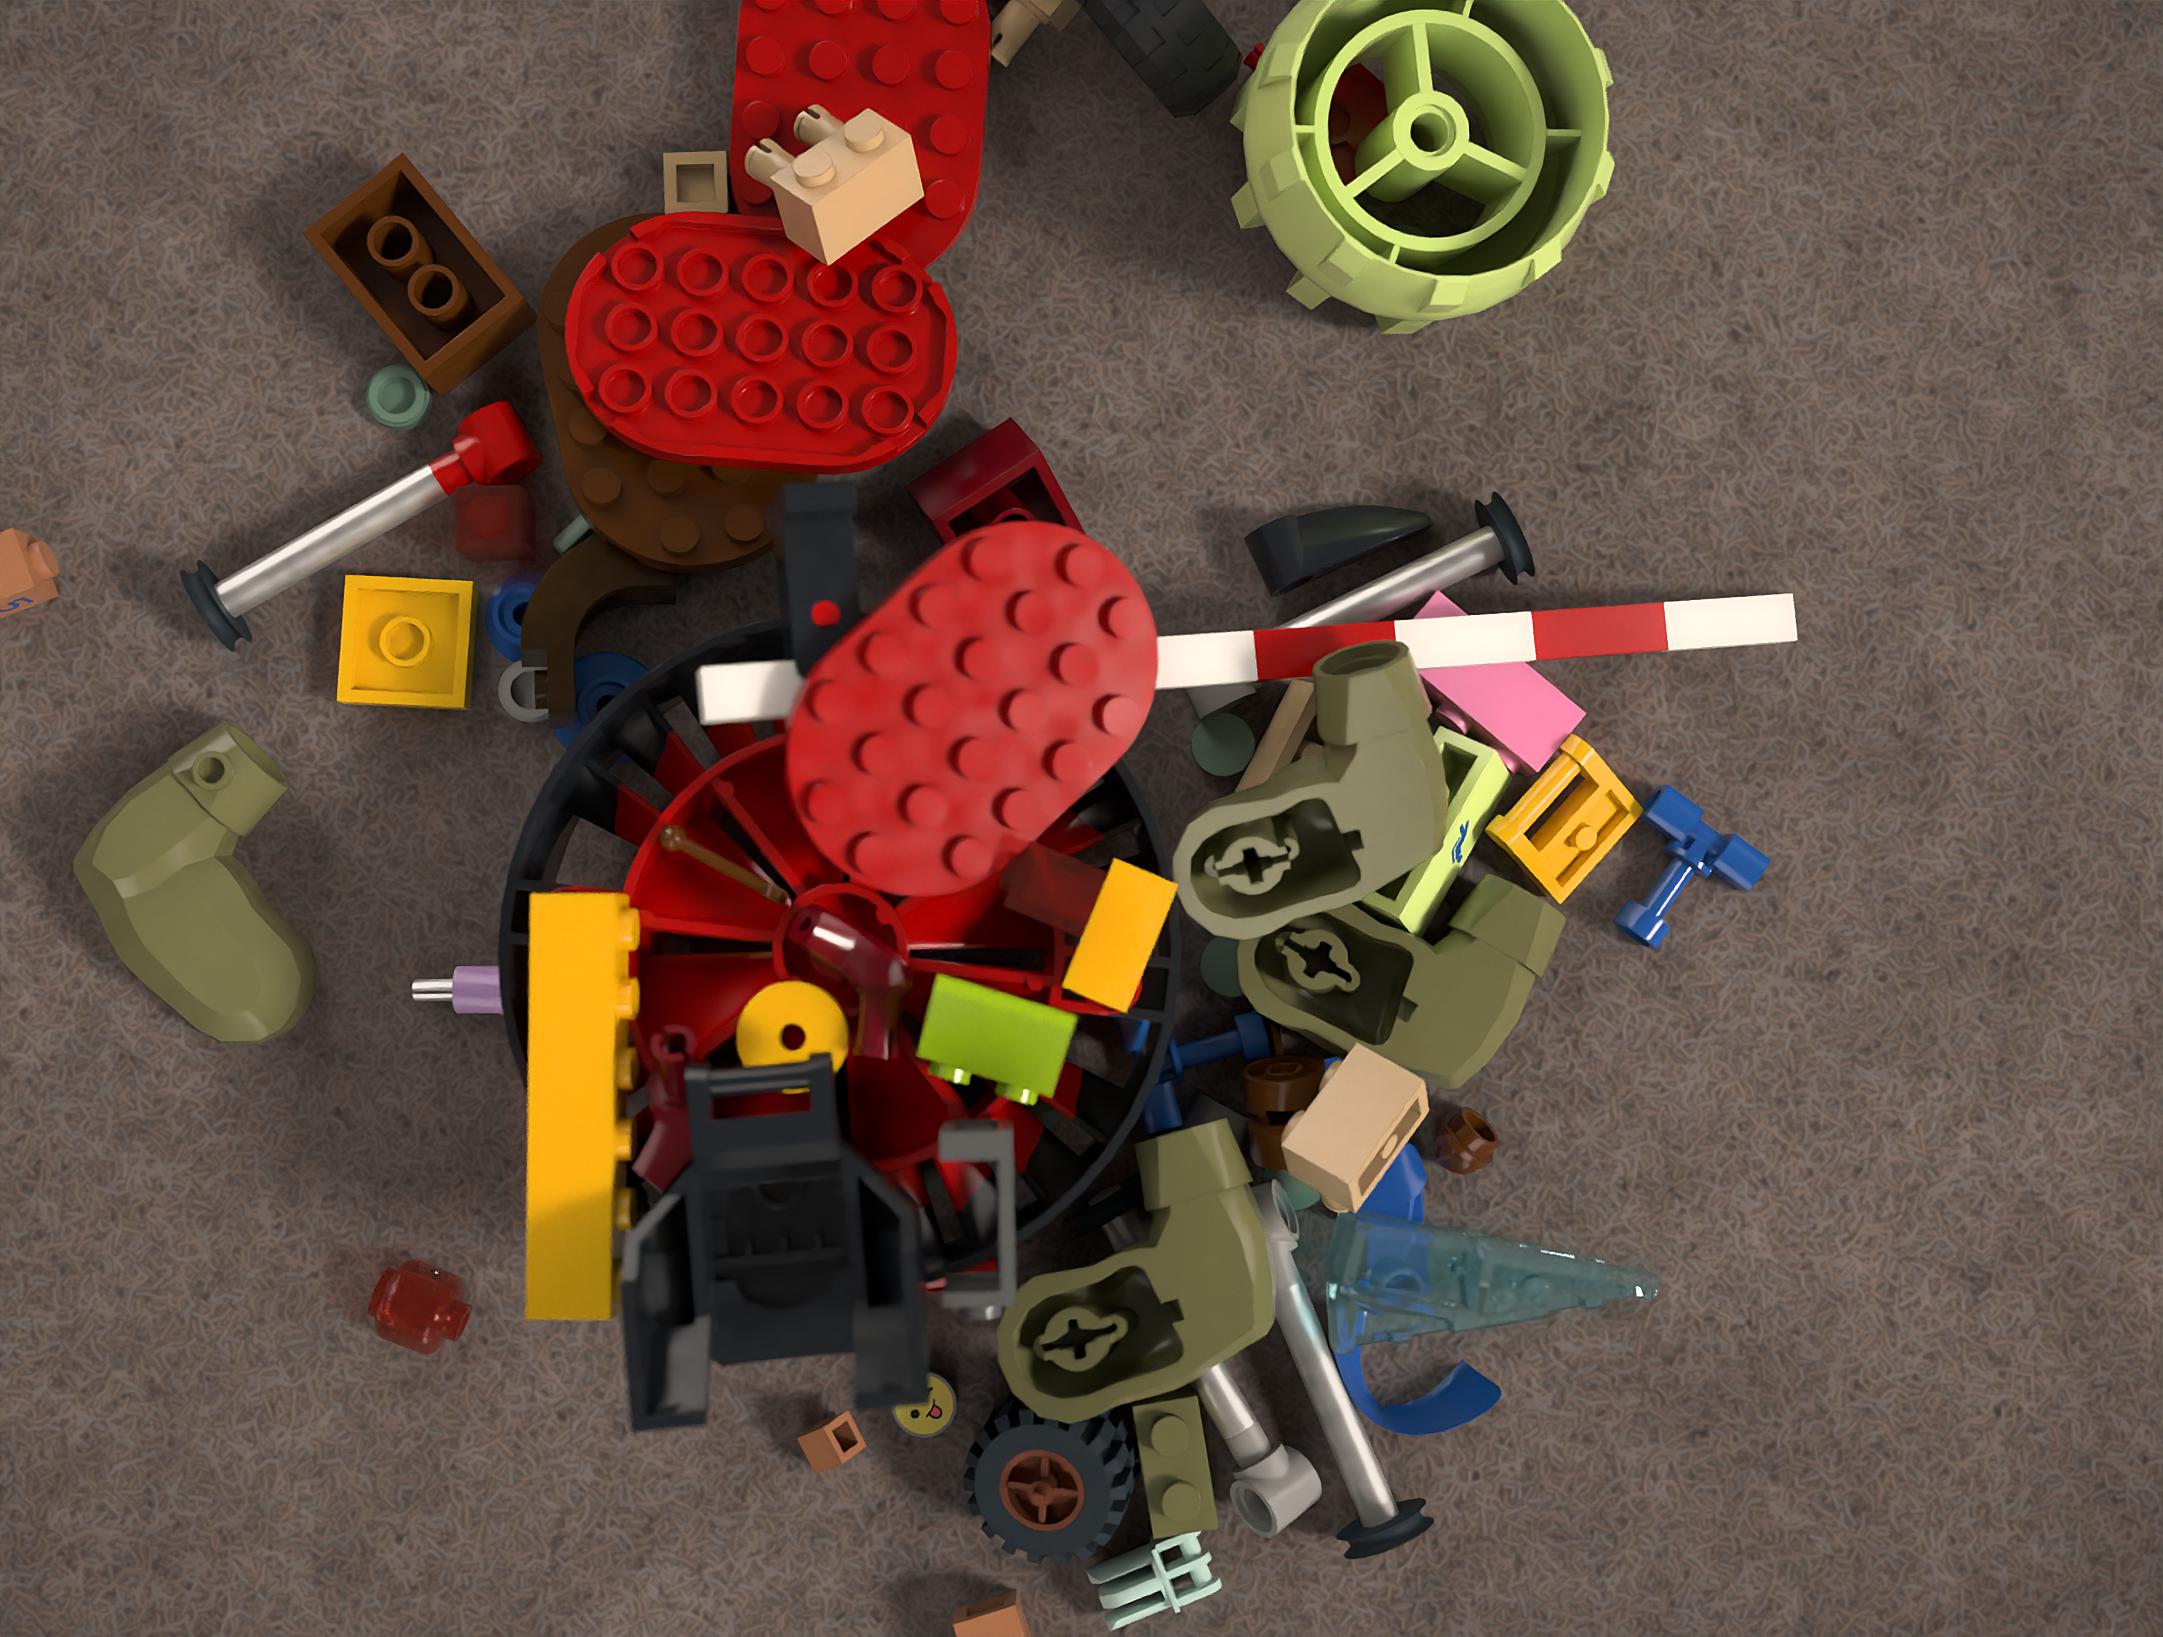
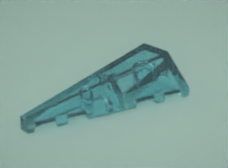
[1324,1209,1660,1354]

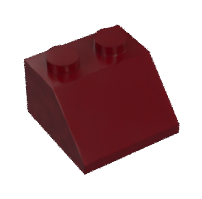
[905,417,1087,547]

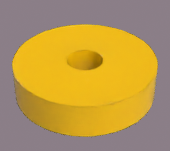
[737,982,850,1093]

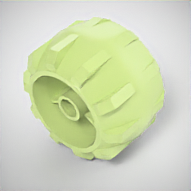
[1229,0,1615,334]

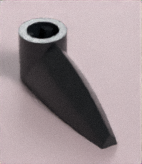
[1244,505,1433,597]

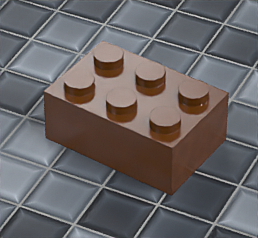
[302,152,537,397]

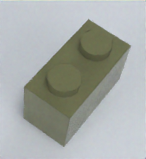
[1132,1384,1219,1539]

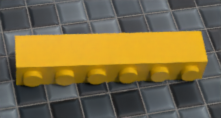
[526,894,640,1320]

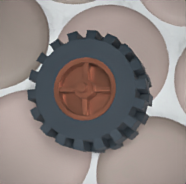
[963,1390,1141,1565]

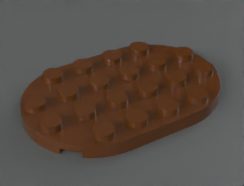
[536,212,819,574]

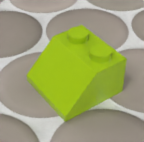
[917,974,1077,1105]

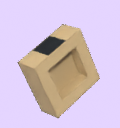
[663,151,731,215]

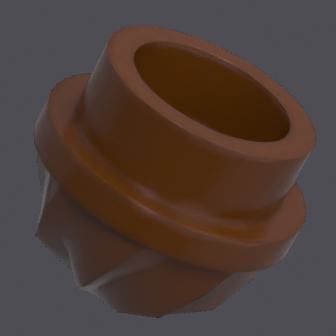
[1432,1107,1500,1175]

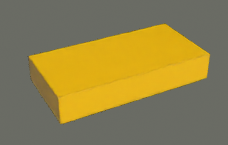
[1062,859,1178,1013]

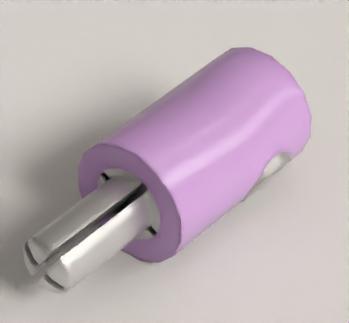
[412,966,503,1015]

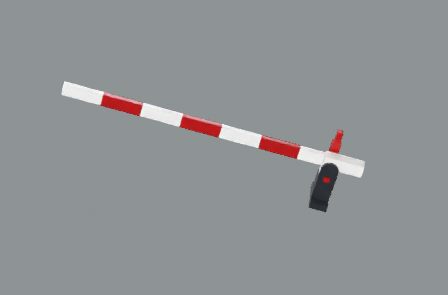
[696,480,1798,725]

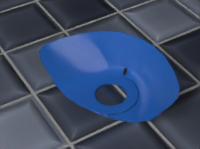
[1331,1308,1502,1436]

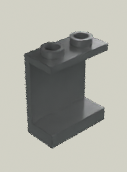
[939,1119,1016,1320]

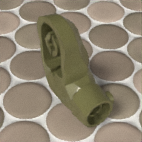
[1172,640,1448,940]
[73,720,318,1048]
[1236,874,1567,1090]
[997,1118,1277,1423]

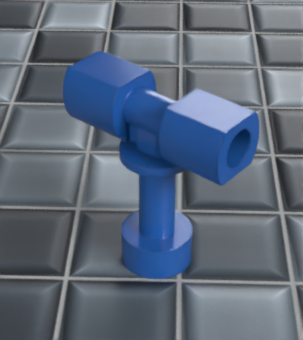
[1613,784,1770,951]
[1114,1010,1271,1134]

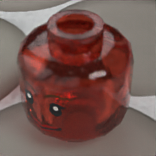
[368,1259,472,1355]

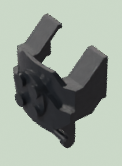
[618,1051,930,1434]

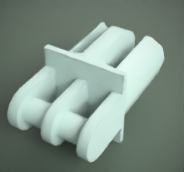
[1085,1531,1222,1631]

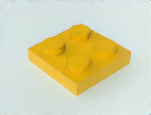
[337,575,479,710]

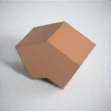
[797,1410,867,1474]

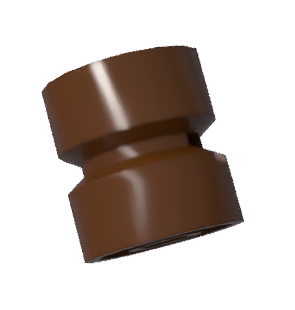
[1242,1054,1326,1170]

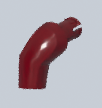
[787,903,915,1058]
[632,1024,700,1194]

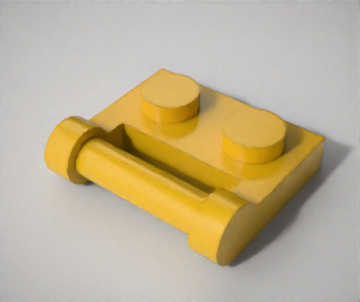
[1485,734,1645,905]

